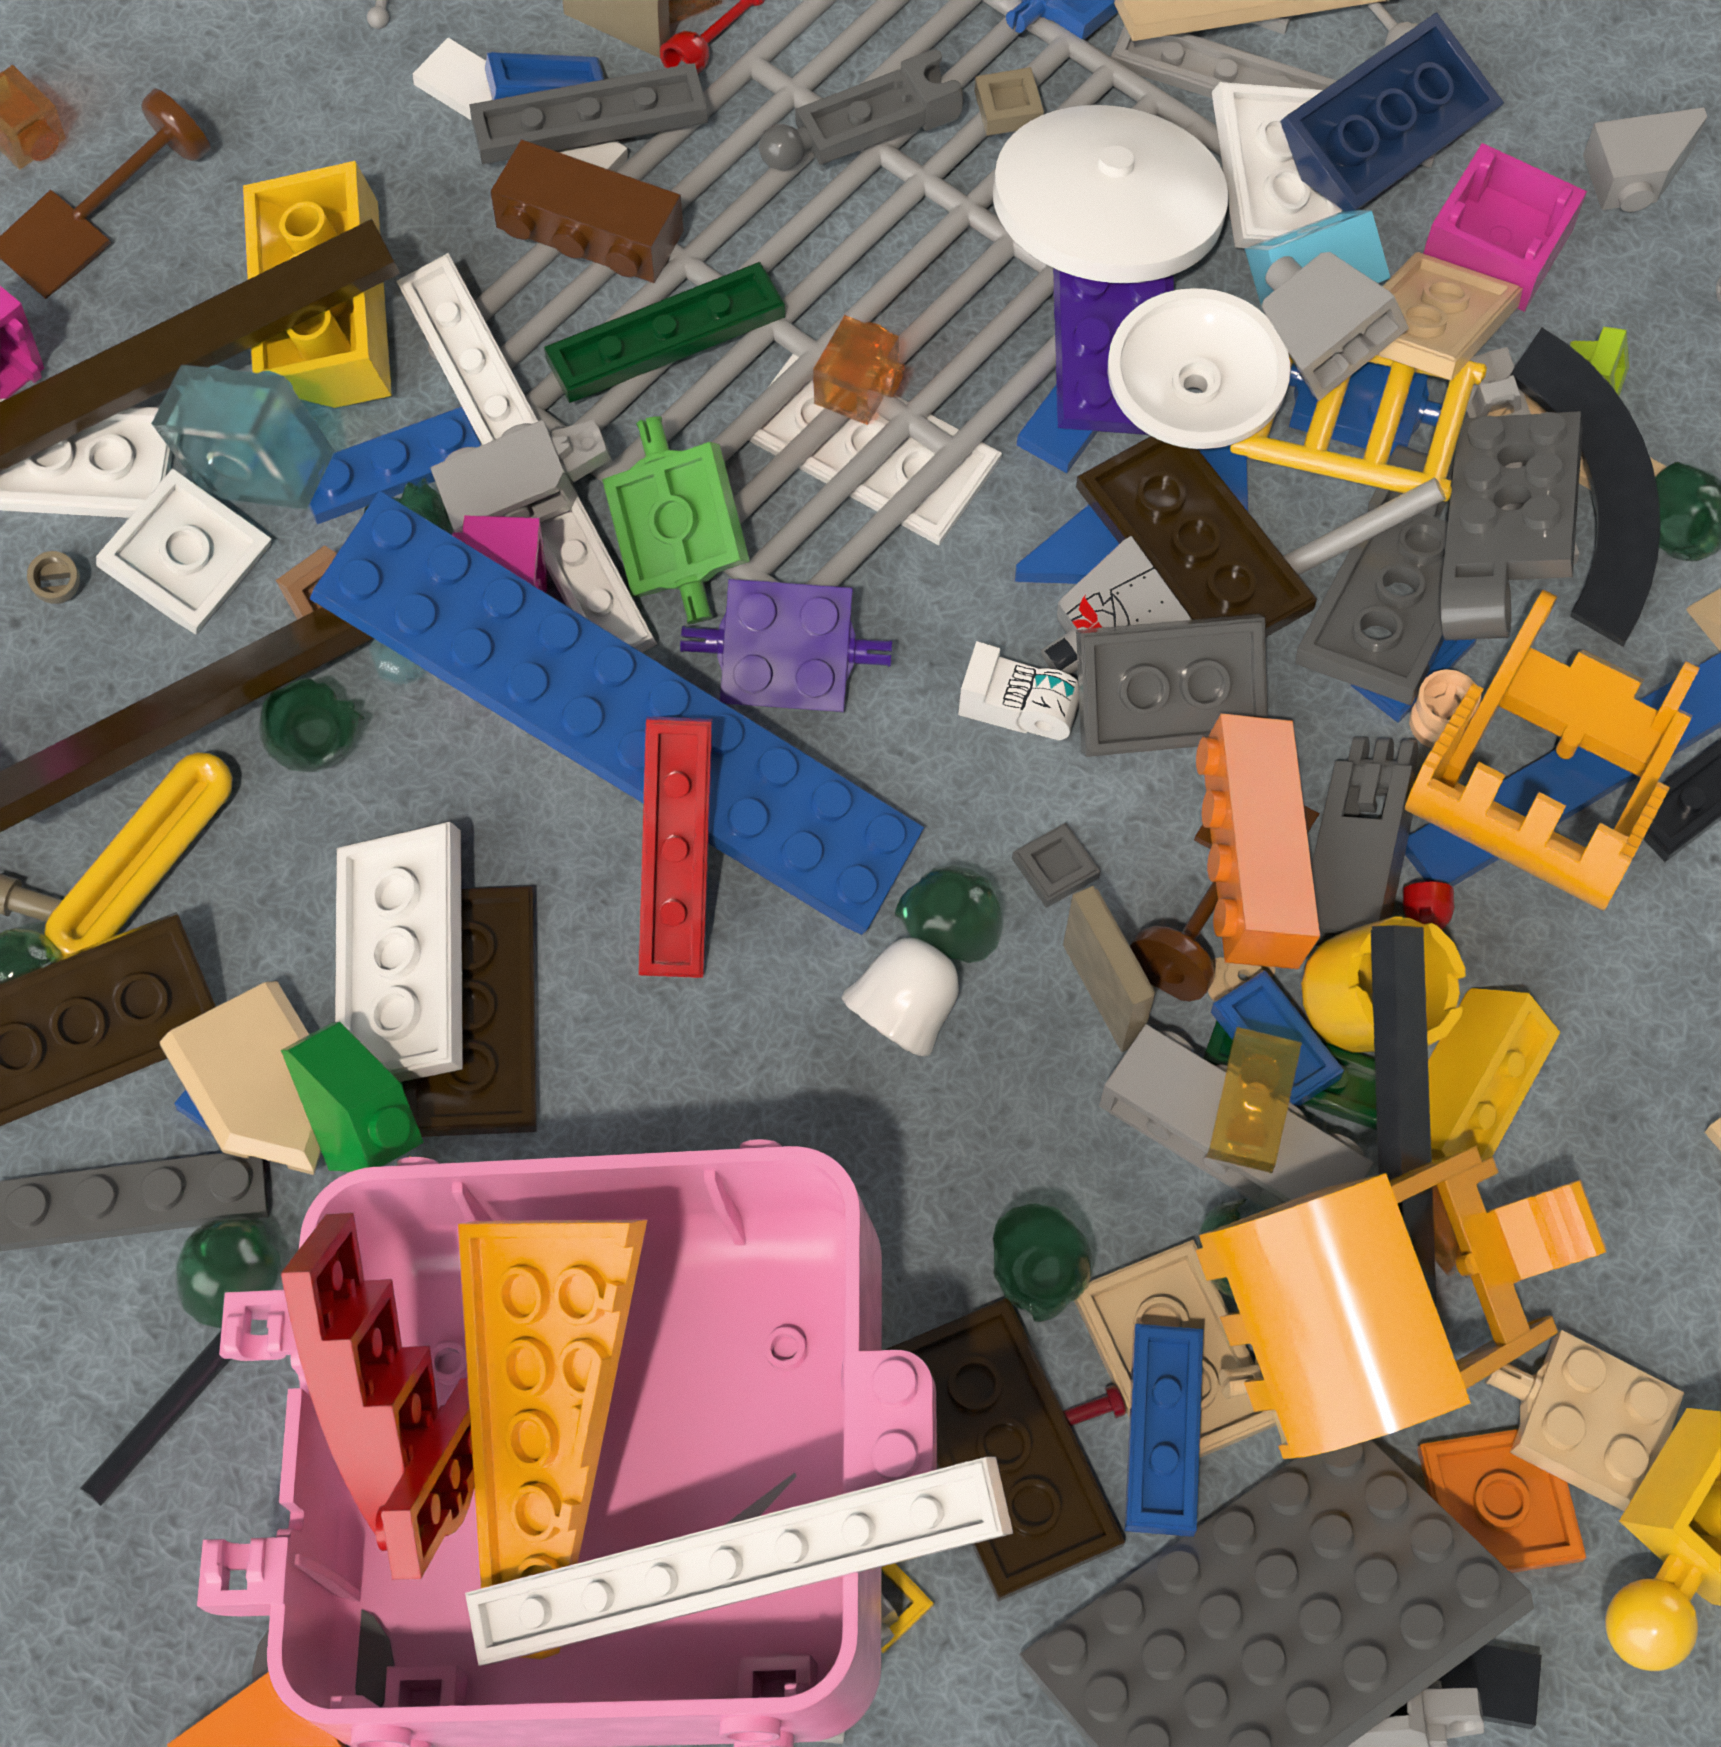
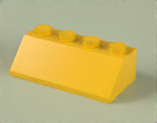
[243,161,392,408]

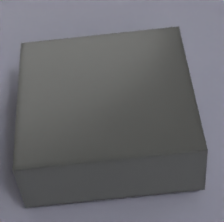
[1012,823,1101,908]

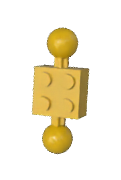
[1605,1408,1721,1671]

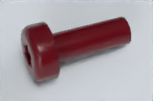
[1063,1385,1126,1426]

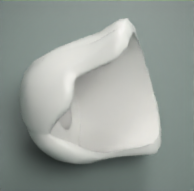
[841,938,959,1056]

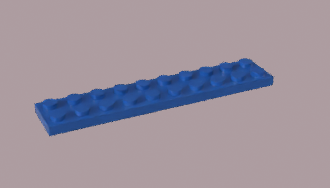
[310,490,924,935]

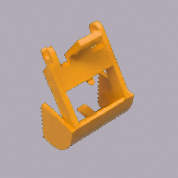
[1405,589,1700,911]
[1196,1146,1607,1459]

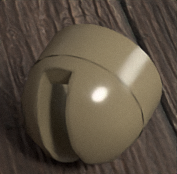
[27,551,80,604]

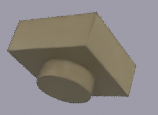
[974,67,1044,136]

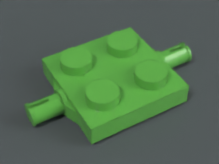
[602,416,750,624]

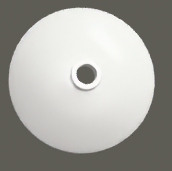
[1108,288,1290,449]

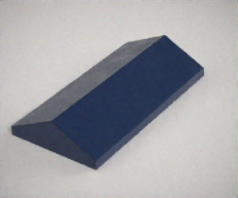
[1280,12,1504,212]

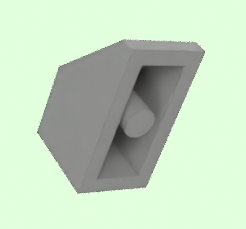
[1583,107,1707,212]

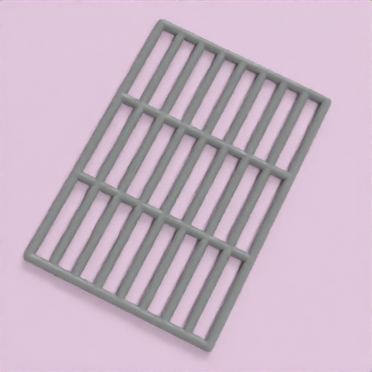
[428,0,1224,587]

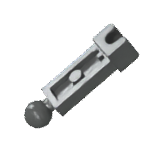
[758,50,963,170]

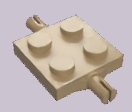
[1485,1330,1684,1511]

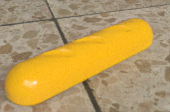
[44,752,233,959]

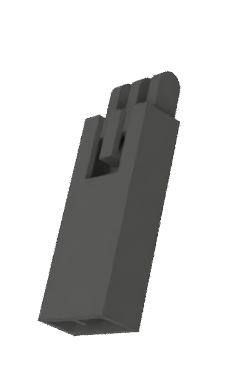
[1311,736,1418,946]

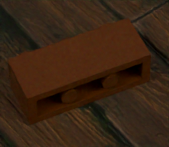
[490,139,684,283]

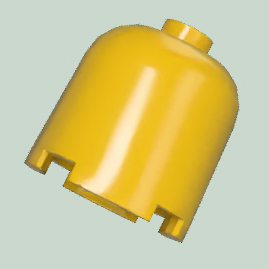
[1301,916,1466,1052]

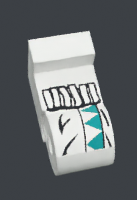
[958,641,1079,740]

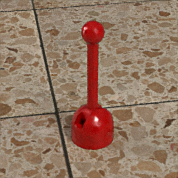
[659,0,765,75]
[1403,882,1455,930]

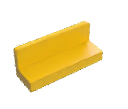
[1428,988,1561,1185]

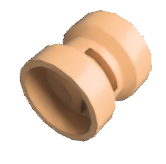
[1409,669,1481,749]

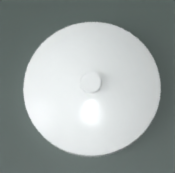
[993,105,1228,283]

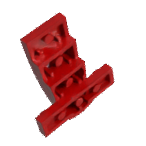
[281,1213,475,1580]

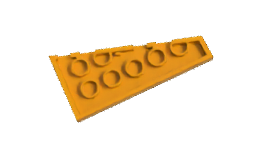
[458,1220,647,1660]

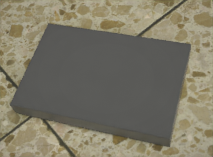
[1076,614,1268,757]

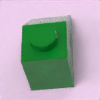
[281,1022,424,1172]

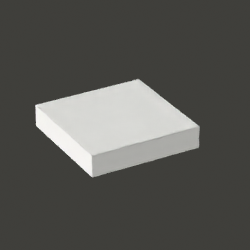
[96,468,272,635]

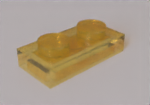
[1207,1027,1302,1173]

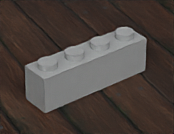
[1099,1024,1374,1209]

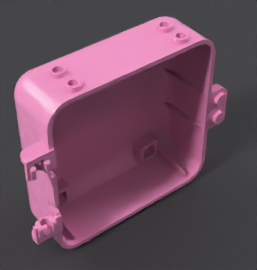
[197,1139,937,1747]

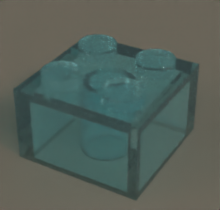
[151,365,335,510]

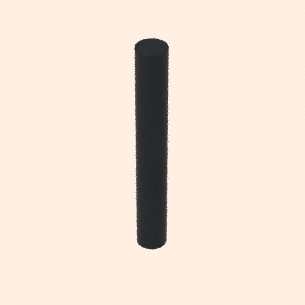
[80,1330,232,1506]

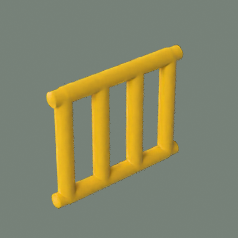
[1230,355,1487,502]

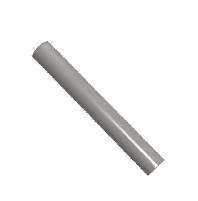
[1283,477,1446,575]

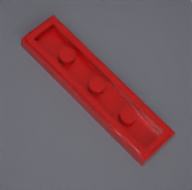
[638,716,712,978]

